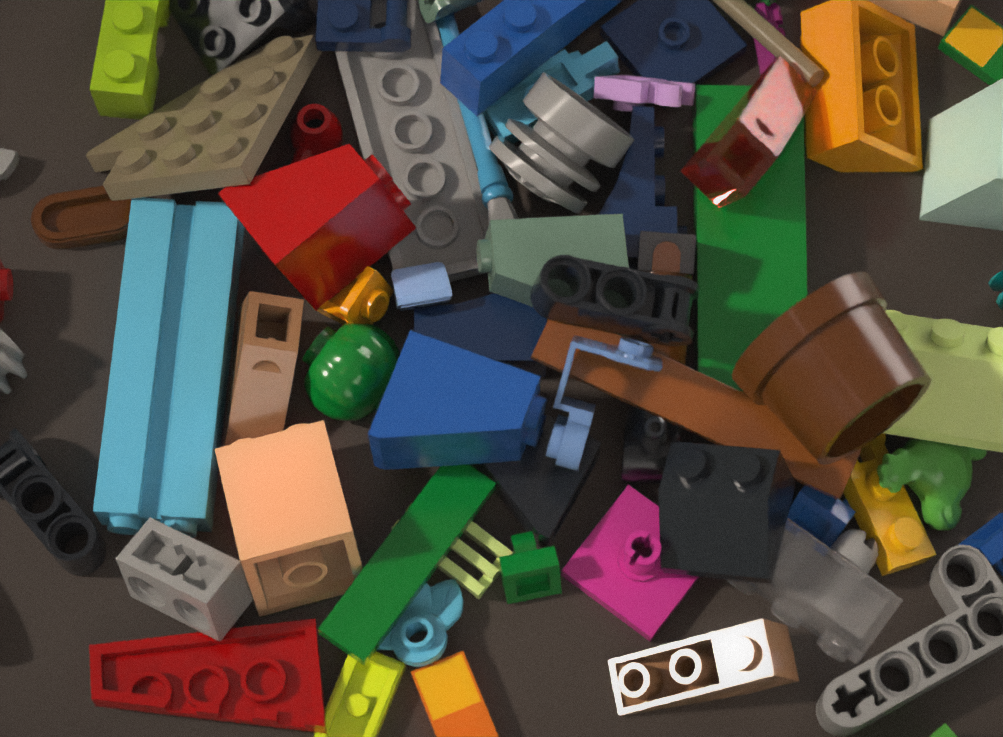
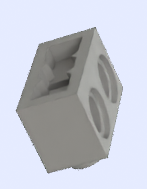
[116,517,253,642]

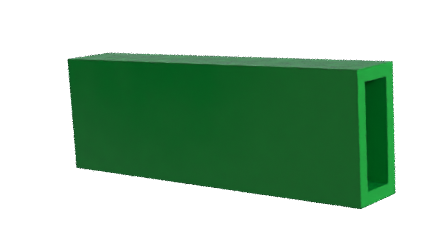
[692,85,807,393]

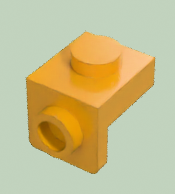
[312,266,394,325]

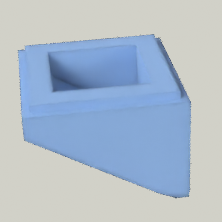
[391,262,453,311]

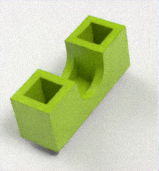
[89,0,170,120]

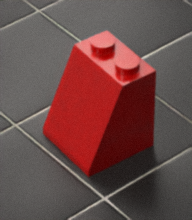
[218,144,416,311]

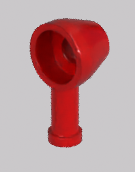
[290,103,343,164]

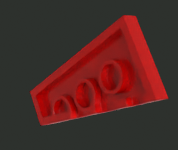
[89,618,327,734]

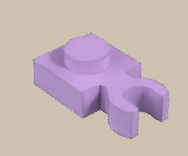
[593,74,695,112]

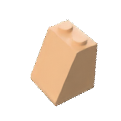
[215,420,363,617]

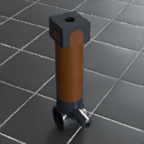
[621,231,696,484]

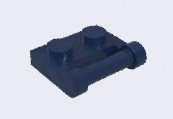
[316,0,412,52]

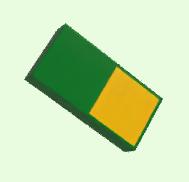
[938,4,1003,86]

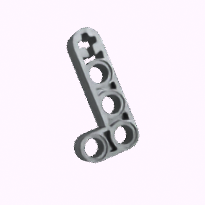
[816,545,1003,737]

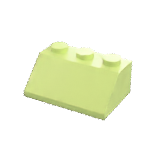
[884,310,1003,453]

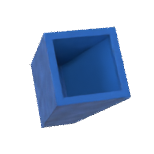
[368,330,547,470]

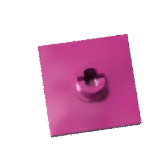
[561,484,700,642]

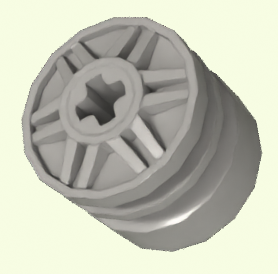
[489,72,634,214]

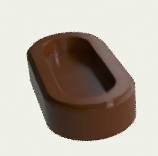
[31,186,131,250]

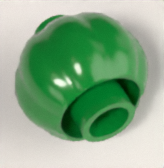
[302,323,400,421]

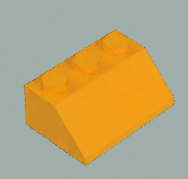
[800,0,923,172]

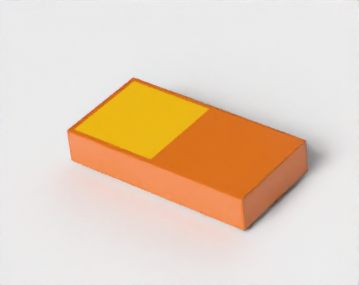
[411,651,499,737]

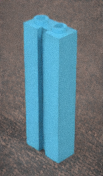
[93,197,245,538]

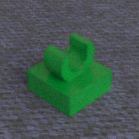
[499,531,562,605]

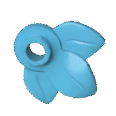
[377,579,464,667]

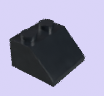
[658,441,796,584]

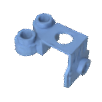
[546,335,663,471]

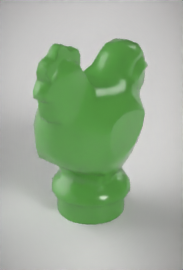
[877,438,987,531]

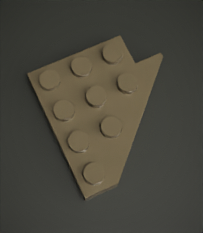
[86,35,322,201]

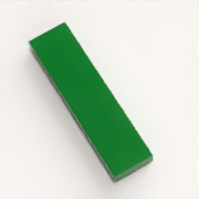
[318,464,496,666]

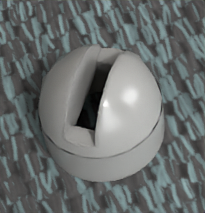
[827,529,878,579]

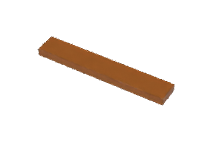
[530,319,863,500]

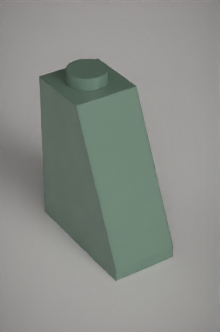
[477,214,629,337]

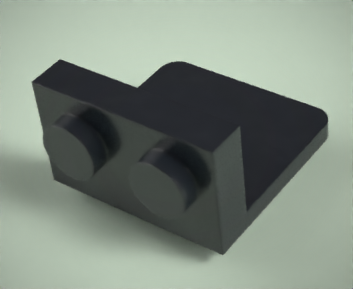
[169,0,317,75]

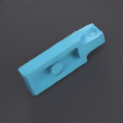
[483,41,620,144]

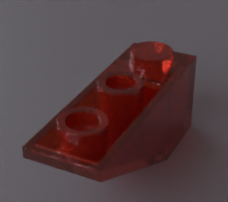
[681,56,818,208]

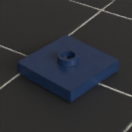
[600,0,747,110]

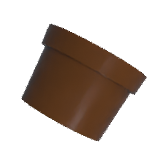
[732,272,931,465]

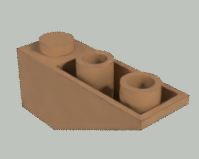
[222,291,304,447]
[608,619,799,716]

